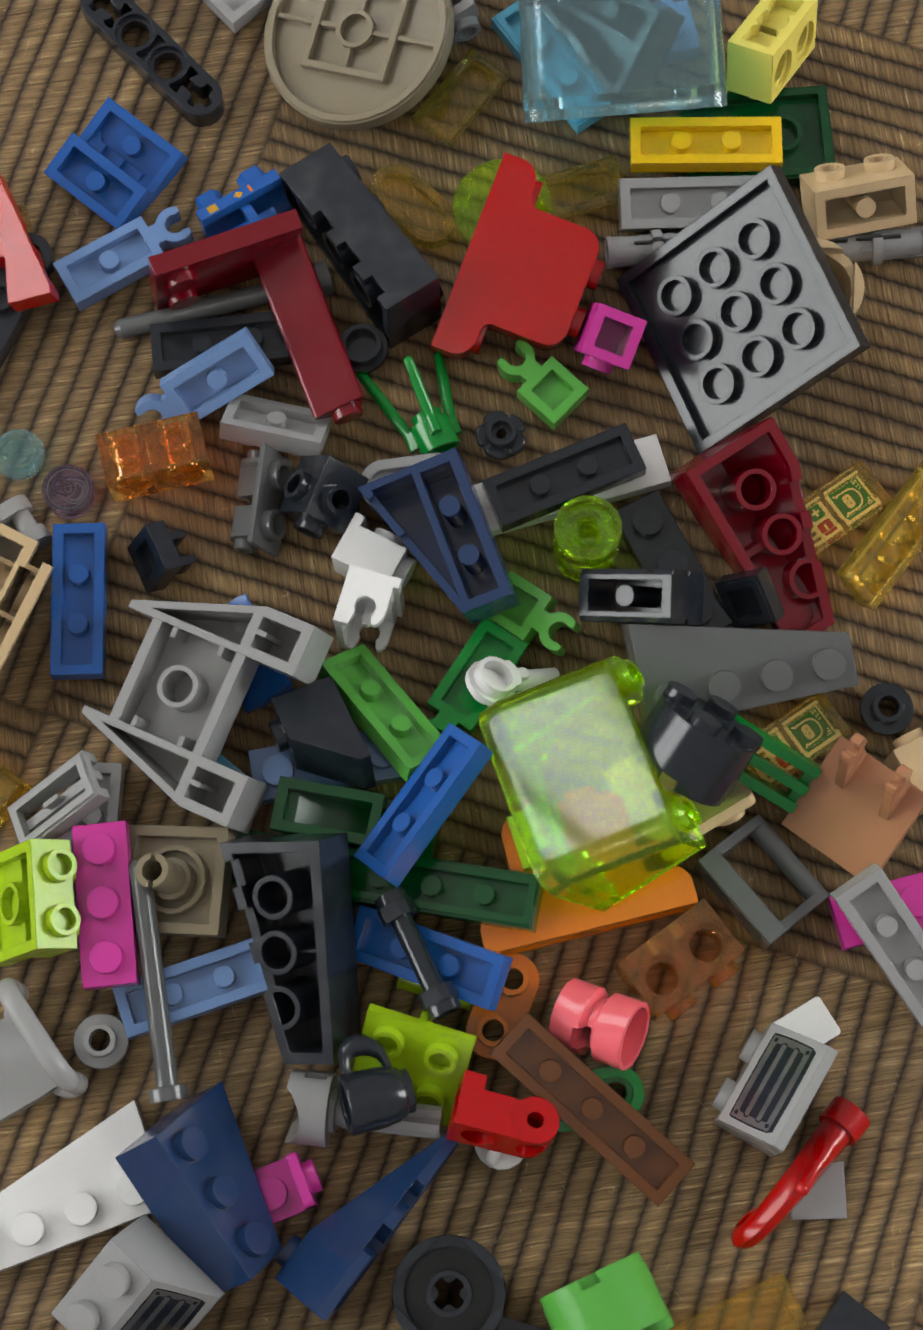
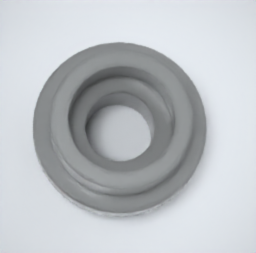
[74,1014,129,1069]

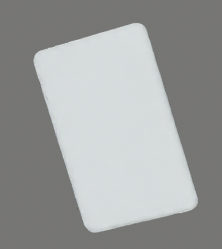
[765,997,841,1044]

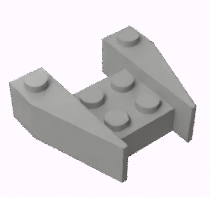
[81,599,334,834]

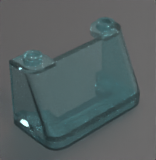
[519,0,728,123]

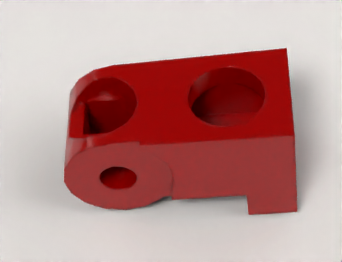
[446,1070,559,1158]

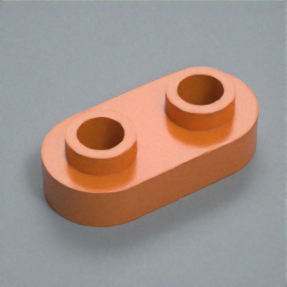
[466,953,540,1061]

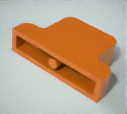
[480,786,699,954]

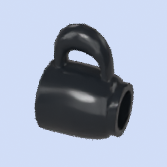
[337,1034,416,1136]

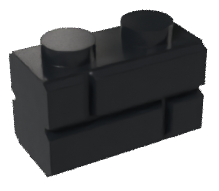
[579,568,704,625]

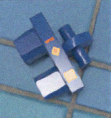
[195,165,292,238]

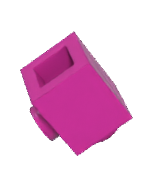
[573,302,647,375]

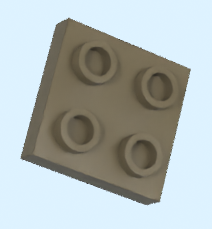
[129,825,236,938]

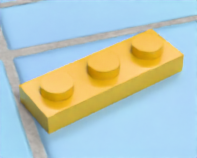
[629,117,783,173]

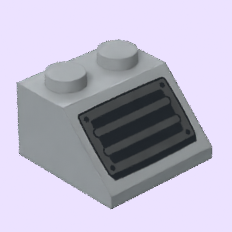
[711,1023,838,1157]
[51,1214,225,1330]

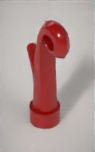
[731,1096,870,1250]

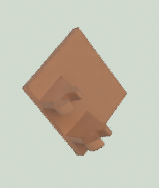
[781,733,923,876]

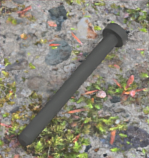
[113,260,335,339]
[129,860,189,1104]

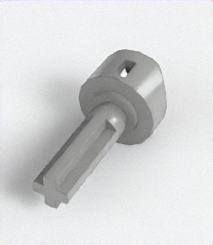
[285,1068,443,1148]

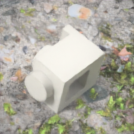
[331,512,417,588]

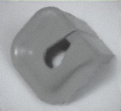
[0,978,88,1123]

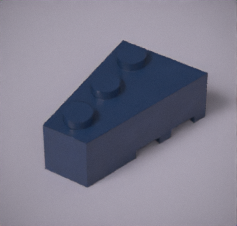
[358,447,521,624]
[115,1081,282,1292]

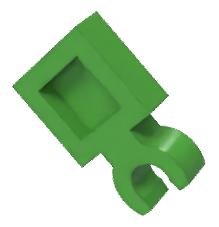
[497,339,589,431]
[487,571,582,656]

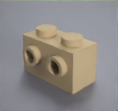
[799,153,917,240]

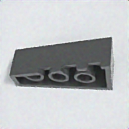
[621,623,859,725]

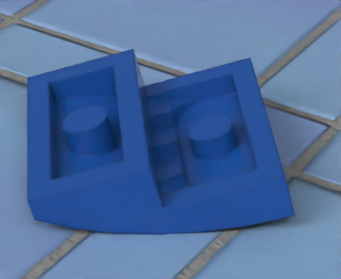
[43,97,189,229]

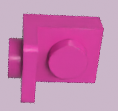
[254,1152,323,1225]

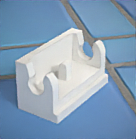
[333,565,405,653]

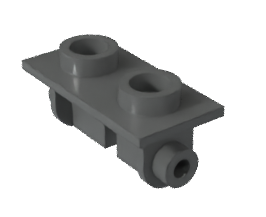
[230,443,292,558]

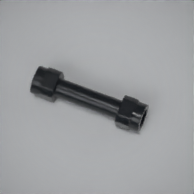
[374,887,462,1021]

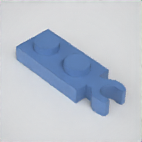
[53,206,194,311]
[135,327,274,437]

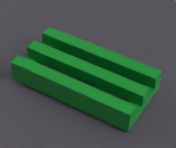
[735,715,822,814]

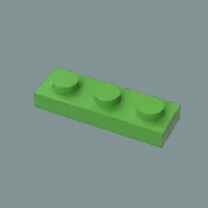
[318,644,441,782]

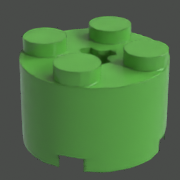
[539,1251,676,1330]

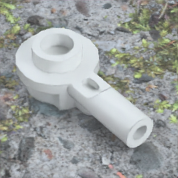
[465,656,560,708]

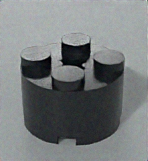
[630,681,763,807]
[392,1235,506,1330]

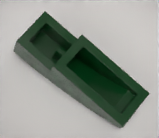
[269,776,442,859]

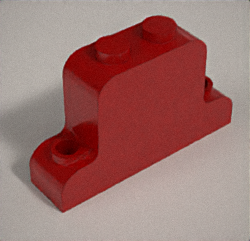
[431,152,606,359]

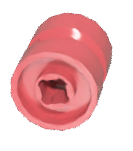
[549,978,650,1071]

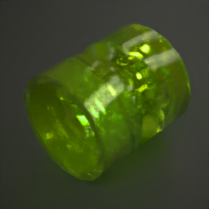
[552,495,622,581]

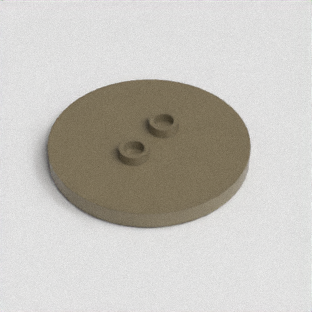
[264,0,454,131]

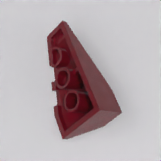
[669,417,835,631]

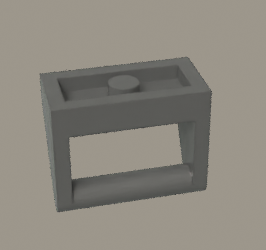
[694,814,830,951]

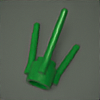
[356,352,462,454]

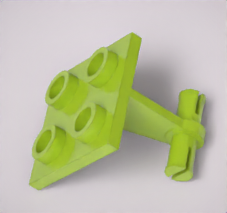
[352,977,477,1126]

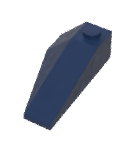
[275,1133,460,1321]

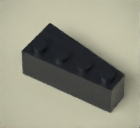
[279,143,444,349]
[219,833,361,1065]

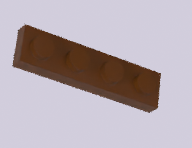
[489,1012,695,1207]

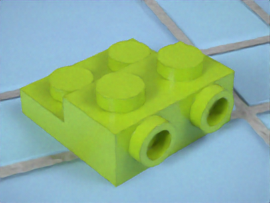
[0,839,81,967]

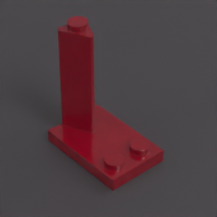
[148,209,364,425]

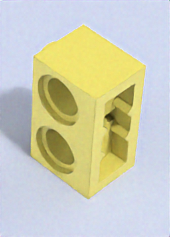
[726,0,818,104]

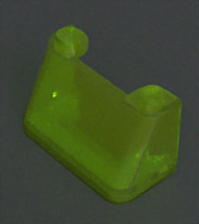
[478,656,707,912]

